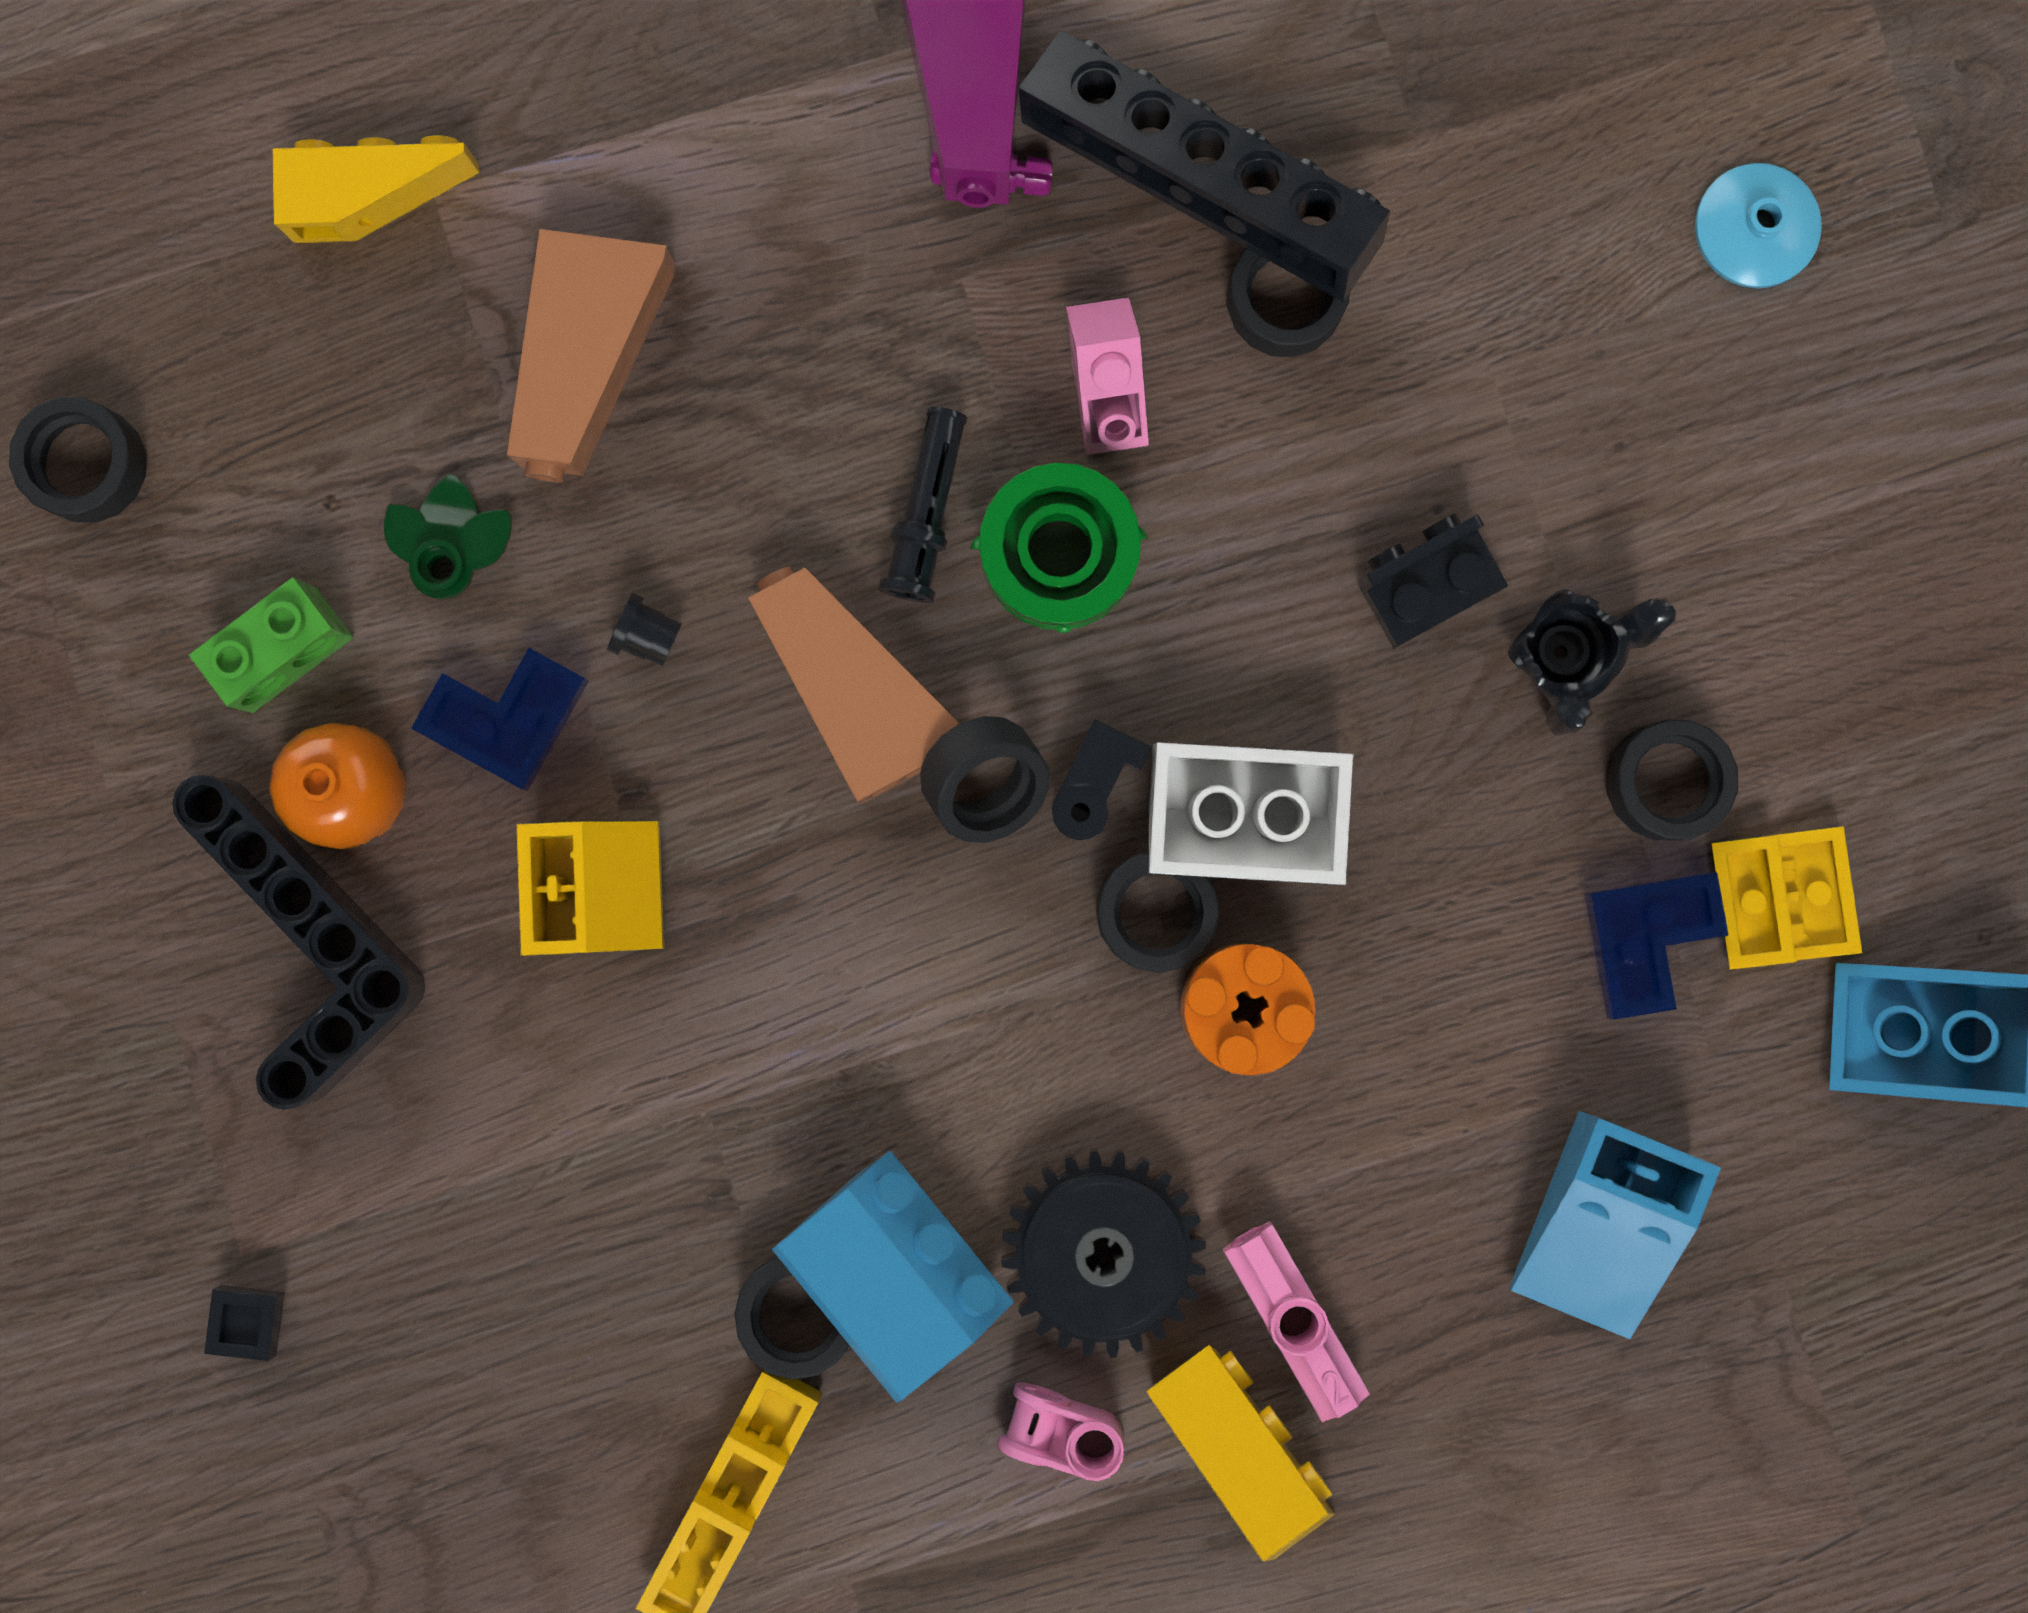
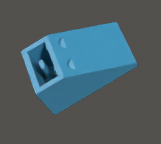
[1509,1111,1721,1339]

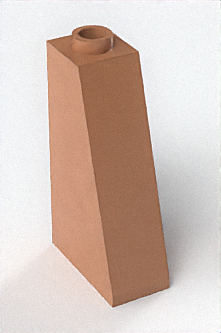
[507,229,676,482]
[748,567,960,805]

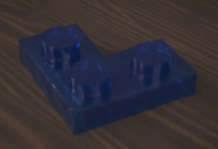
[411,648,589,791]
[1585,872,1729,1020]

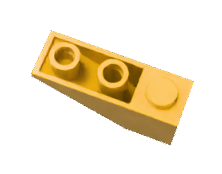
[273,135,479,243]

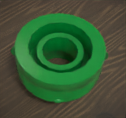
[970,463,1149,633]

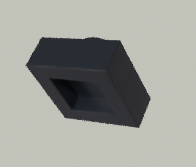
[204,1285,285,1361]

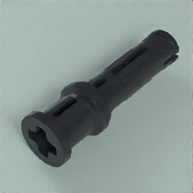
[878,407,968,603]

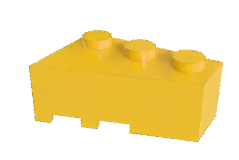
[1146,1345,1335,1562]

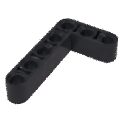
[172,775,425,1110]

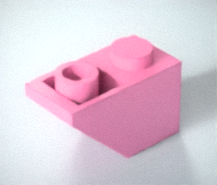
[1066,297,1149,455]

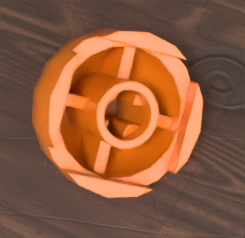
[269,723,406,850]

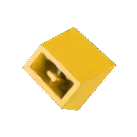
[517,821,664,955]

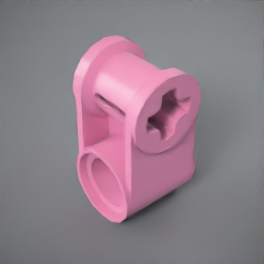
[996,1382,1124,1481]

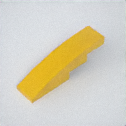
[635,1369,823,1613]

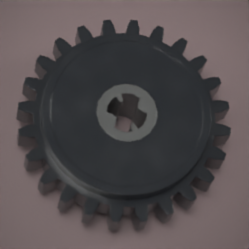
[1001,1148,1206,1358]

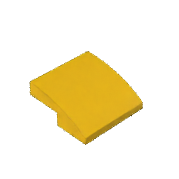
[1711,826,1862,970]

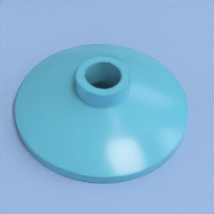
[1695,163,1822,288]

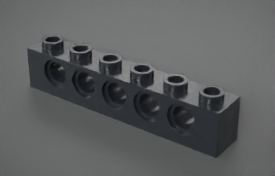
[1018,30,1390,302]

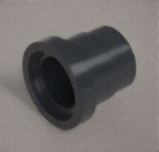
[607,592,682,667]

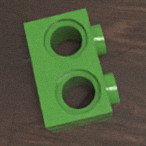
[189,577,354,713]

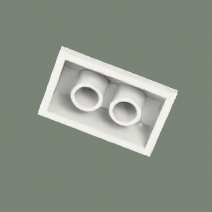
[1149,743,1353,885]

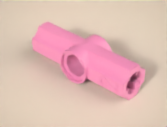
[1223,1221,1370,1422]

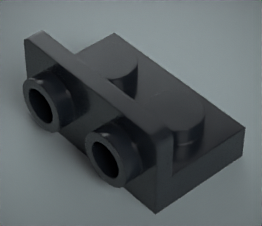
[1357,513,1508,649]

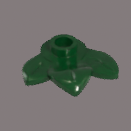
[384,474,512,600]

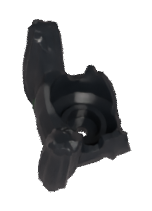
[1508,589,1676,736]

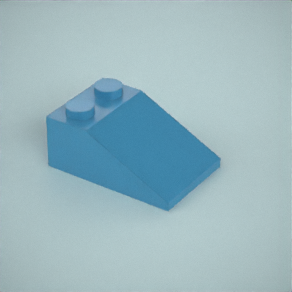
[1829,963,2028,1108]

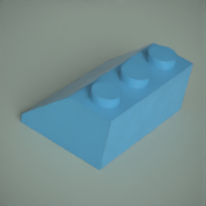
[772,1150,1014,1403]

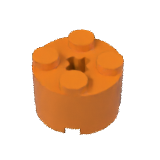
[1179,943,1315,1075]

